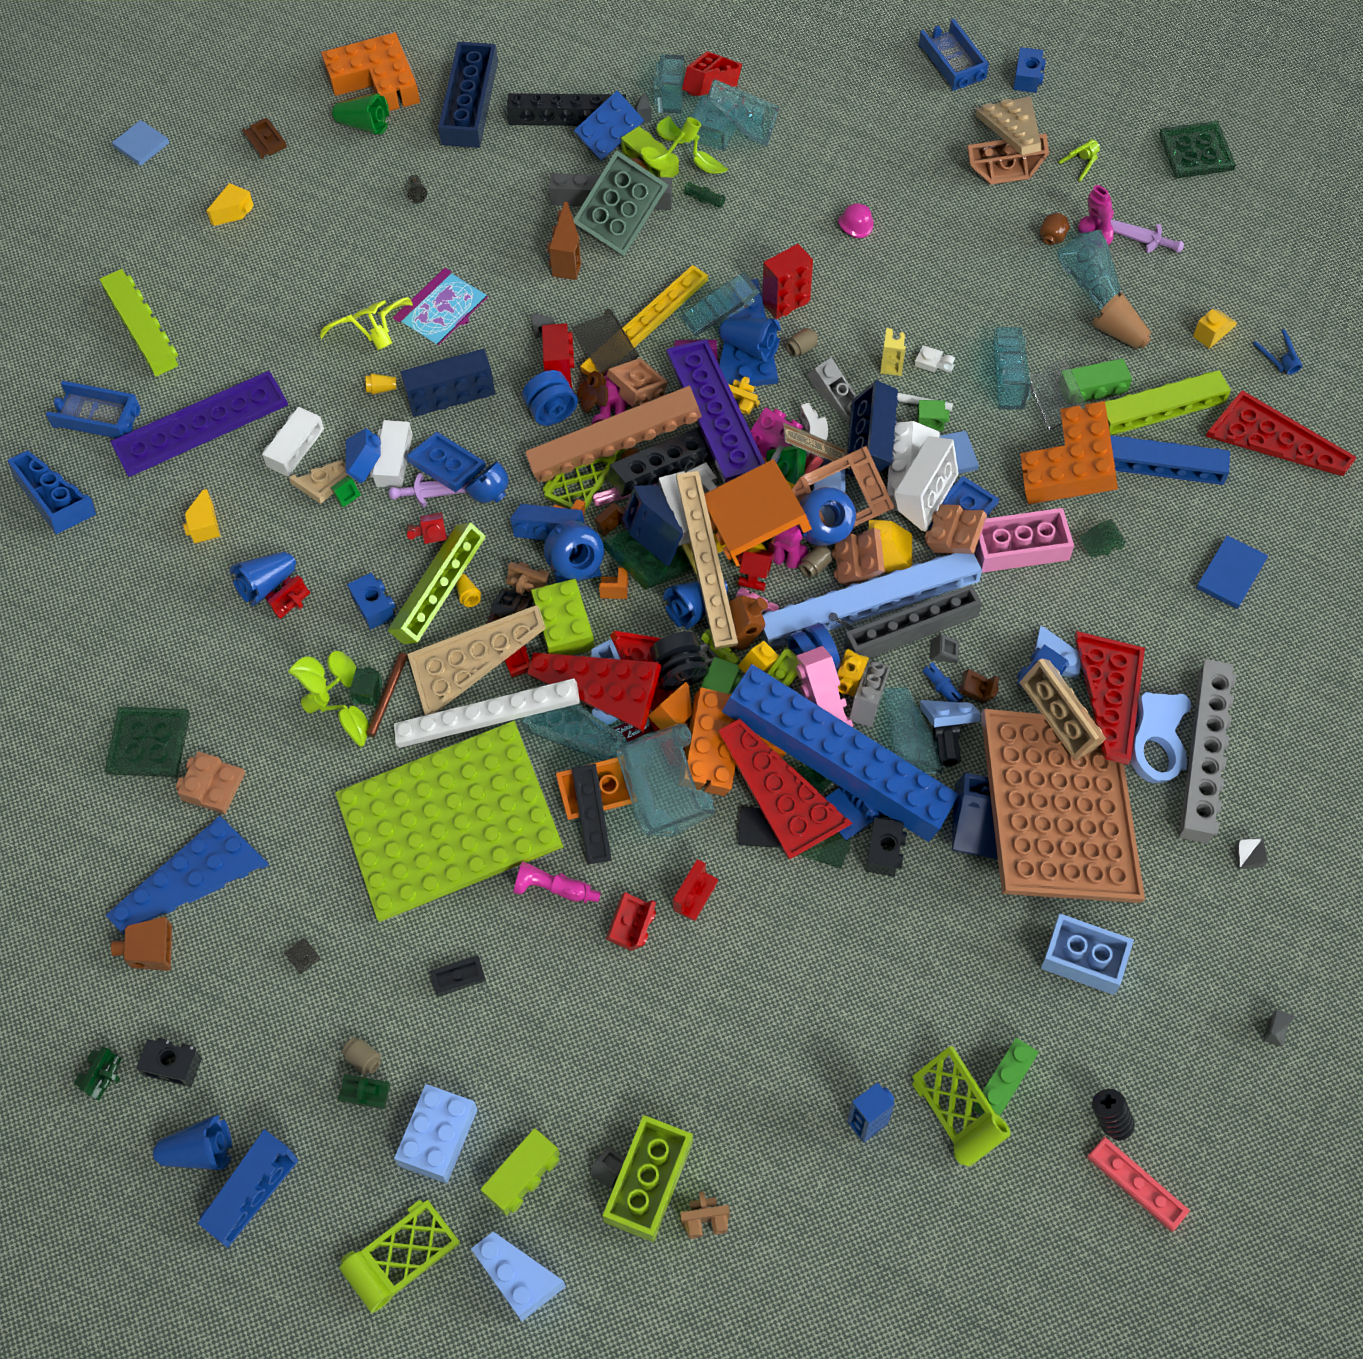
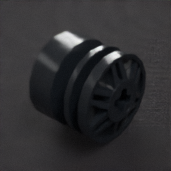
[649,631,709,690]

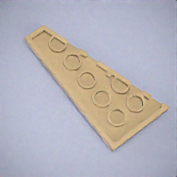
[976,96,1041,155]
[408,605,546,715]

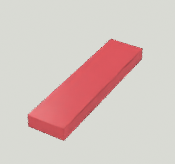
[1087,1136,1190,1232]

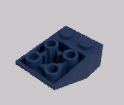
[622,485,683,566]
[952,772,998,860]

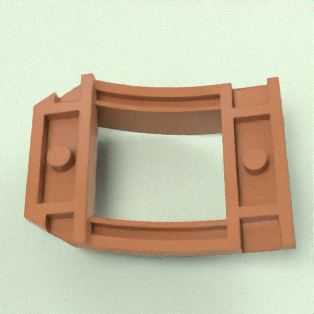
[792,446,895,527]

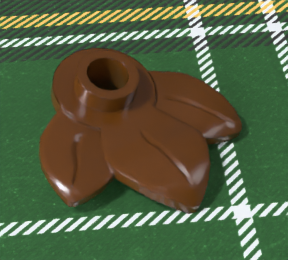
[577,371,608,414]

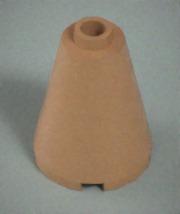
[1091,291,1151,349]

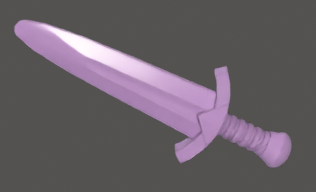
[1111,220,1184,253]
[389,473,473,508]

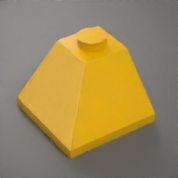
[868,520,912,574]

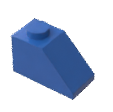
[346,428,381,484]

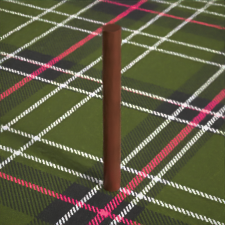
[366,653,408,737]

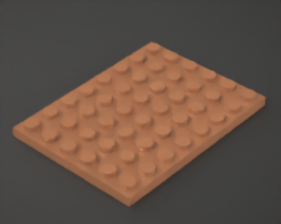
[981,709,1145,903]

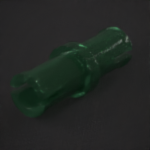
[684,182,725,208]

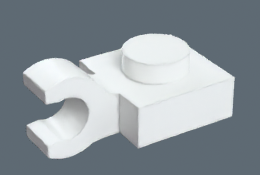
[915,345,955,373]
[687,463,717,493]

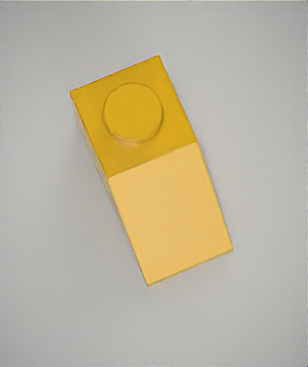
[206,183,254,226]
[1193,309,1237,349]
[183,489,221,544]
[738,641,779,673]

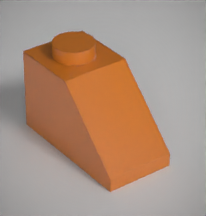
[648,682,692,737]

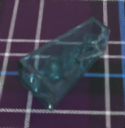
[681,272,760,336]
[993,327,1031,410]
[522,704,629,761]

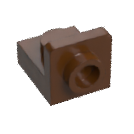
[594,503,626,537]

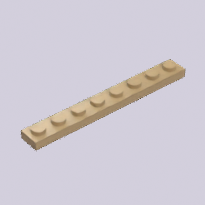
[676,470,738,650]

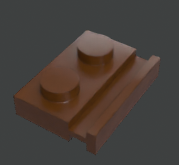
[242,118,287,159]

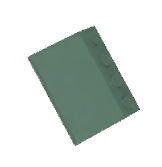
[573,150,669,256]

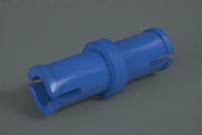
[922,662,964,703]

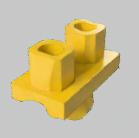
[728,377,760,415]
[837,649,869,697]

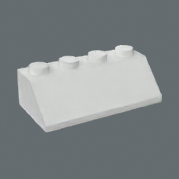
[887,421,940,511]
[894,436,959,531]

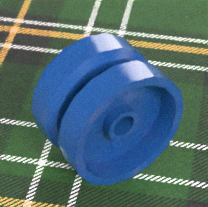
[522,370,578,426]
[787,622,840,670]

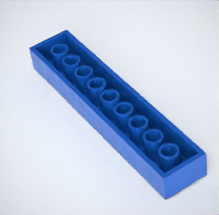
[722,664,959,842]

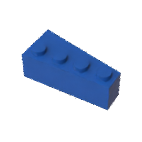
[7,450,96,534]
[198,1129,299,1248]

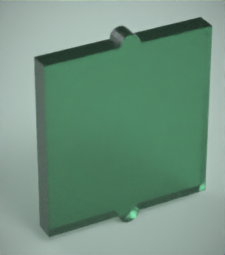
[800,832,853,869]

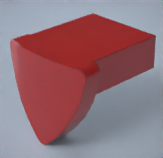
[504,645,531,678]

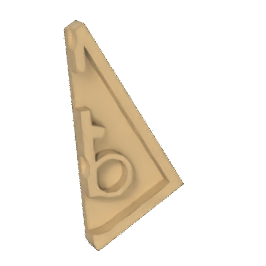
[289,460,352,504]

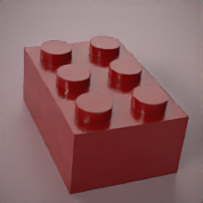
[762,243,813,320]

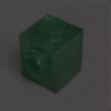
[349,667,383,706]

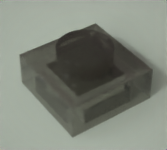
[284,938,320,975]

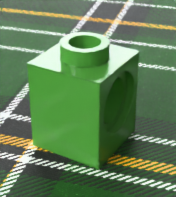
[917,400,949,431]

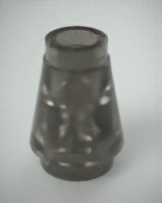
[407,175,427,204]

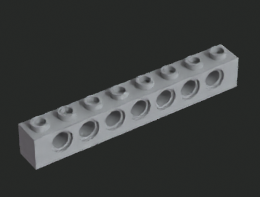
[1179,659,1236,844]

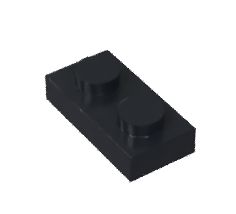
[430,955,486,997]

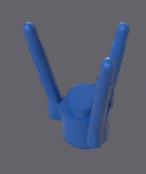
[1253,329,1303,375]

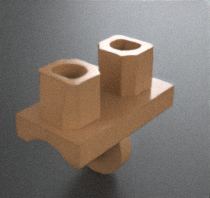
[506,562,549,594]
[680,1191,730,1239]

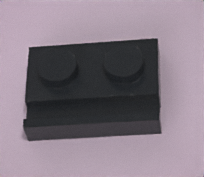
[491,588,533,618]

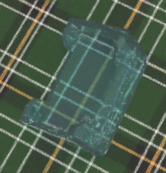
[617,723,716,837]

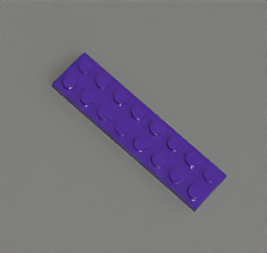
[666,339,765,483]
[110,370,288,477]

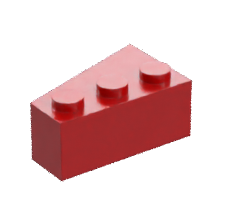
[682,51,742,96]
[542,323,575,388]

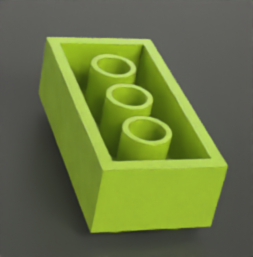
[603,1115,693,1242]

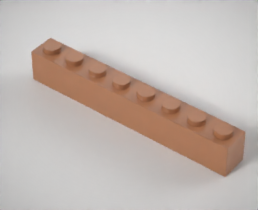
[525,385,702,483]

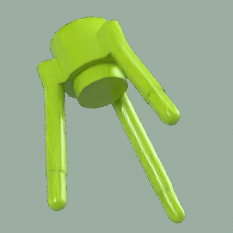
[1058,139,1100,182]

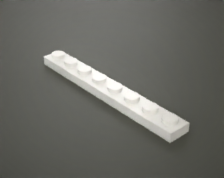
[394,679,580,748]

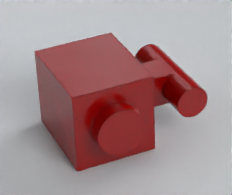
[407,512,447,544]
[738,547,774,591]

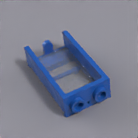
[918,19,989,91]
[46,381,141,438]

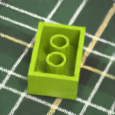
[531,579,595,655]

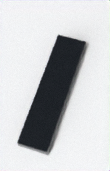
[572,764,612,865]

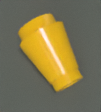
[365,373,396,395]
[456,574,481,607]

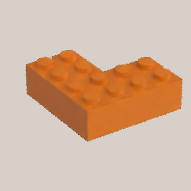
[321,32,420,111]
[1020,401,1118,504]
[678,687,786,796]

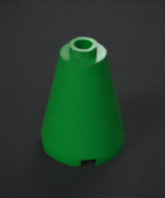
[332,93,389,135]

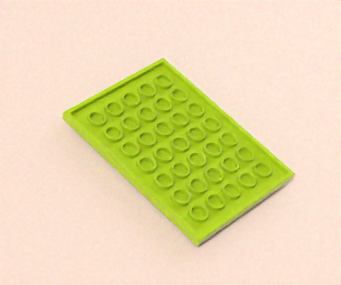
[335,721,564,922]

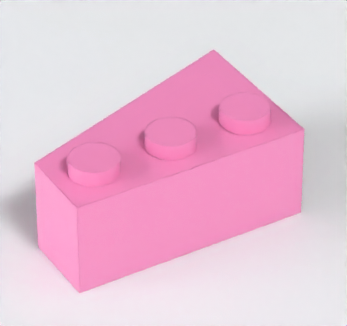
[796,646,853,727]

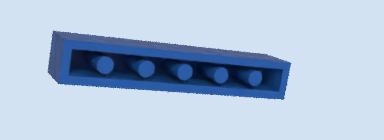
[1110,435,1230,485]

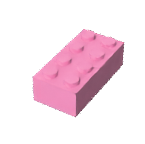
[975,508,1074,573]

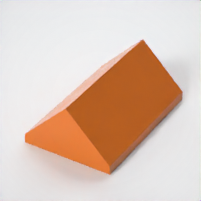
[556,755,639,820]

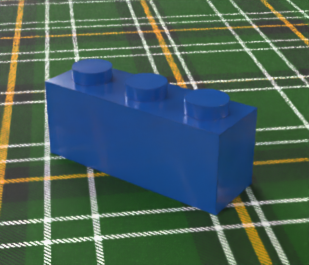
[510,504,585,541]
[847,1083,895,1143]

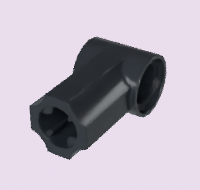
[933,724,961,767]

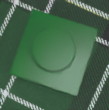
[331,476,361,508]

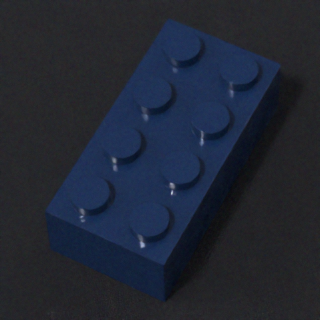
[400,348,495,417]
[845,380,898,477]

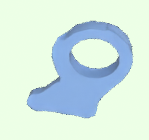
[1130,692,1191,783]

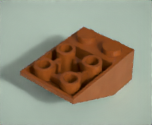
[547,202,581,280]

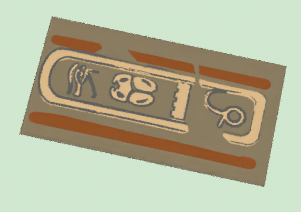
[783,422,850,469]

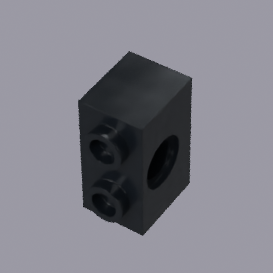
[865,818,907,877]
[136,1038,202,1087]

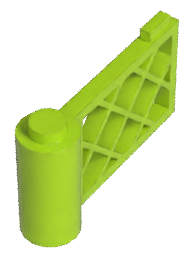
[543,426,626,511]
[912,1046,1011,1167]
[339,1199,460,1313]

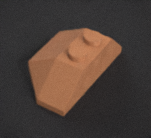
[967,133,1049,185]

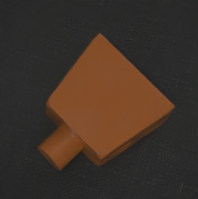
[729,596,768,650]
[111,917,172,971]

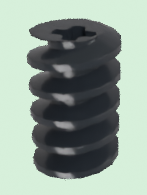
[1092,1089,1135,1141]

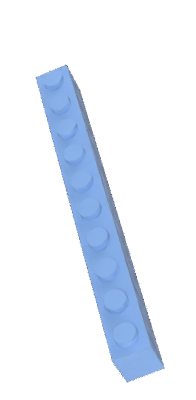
[760,553,982,649]

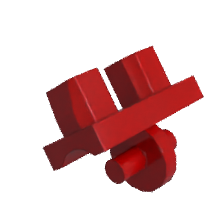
[266,575,311,619]

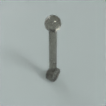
[829,612,855,630]

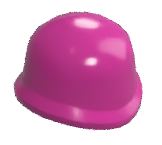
[838,203,874,238]

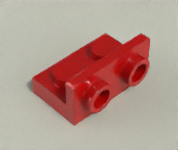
[673,859,718,921]

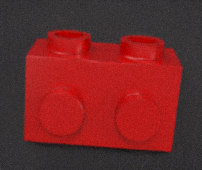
[606,892,656,951]

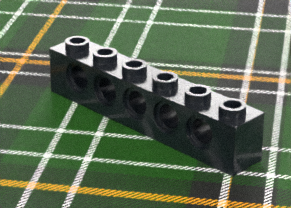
[507,93,626,126]
[607,427,713,497]

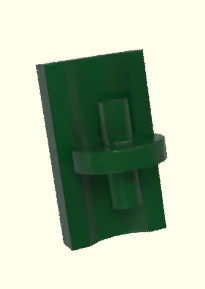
[74,1047,122,1101]
[337,1074,391,1109]

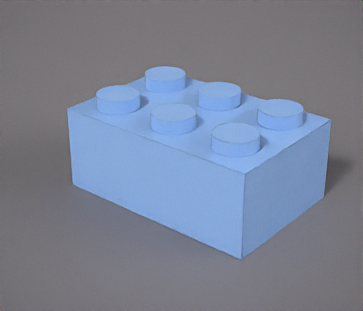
[1041,914,1134,995]
[394,1084,478,1184]

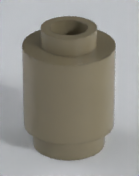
[786,328,818,357]
[799,545,832,578]
[342,1037,381,1075]

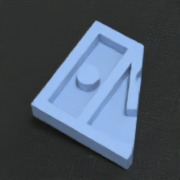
[1035,626,1081,679]
[920,700,980,727]

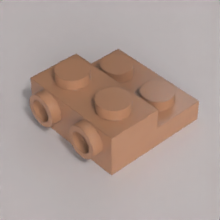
[607,358,668,407]
[925,505,987,554]
[832,528,885,586]
[176,751,245,814]

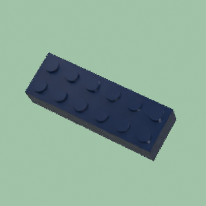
[438,42,498,148]

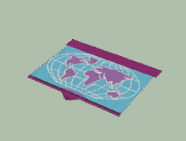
[392,267,489,346]

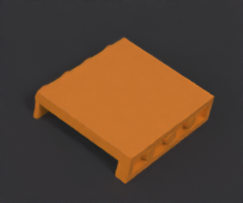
[704,459,812,567]

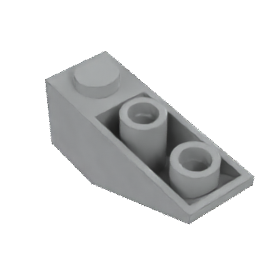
[806,357,856,423]
[850,661,891,727]

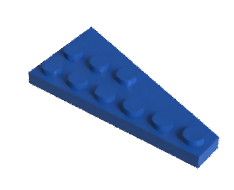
[719,279,778,388]
[105,816,269,935]

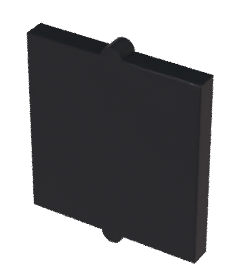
[737,807,781,848]

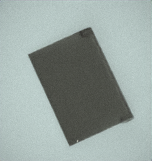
[572,309,639,373]

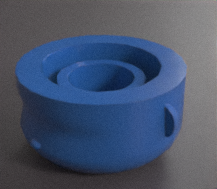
[799,487,856,546]
[544,520,604,581]

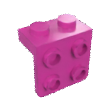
[750,407,803,459]

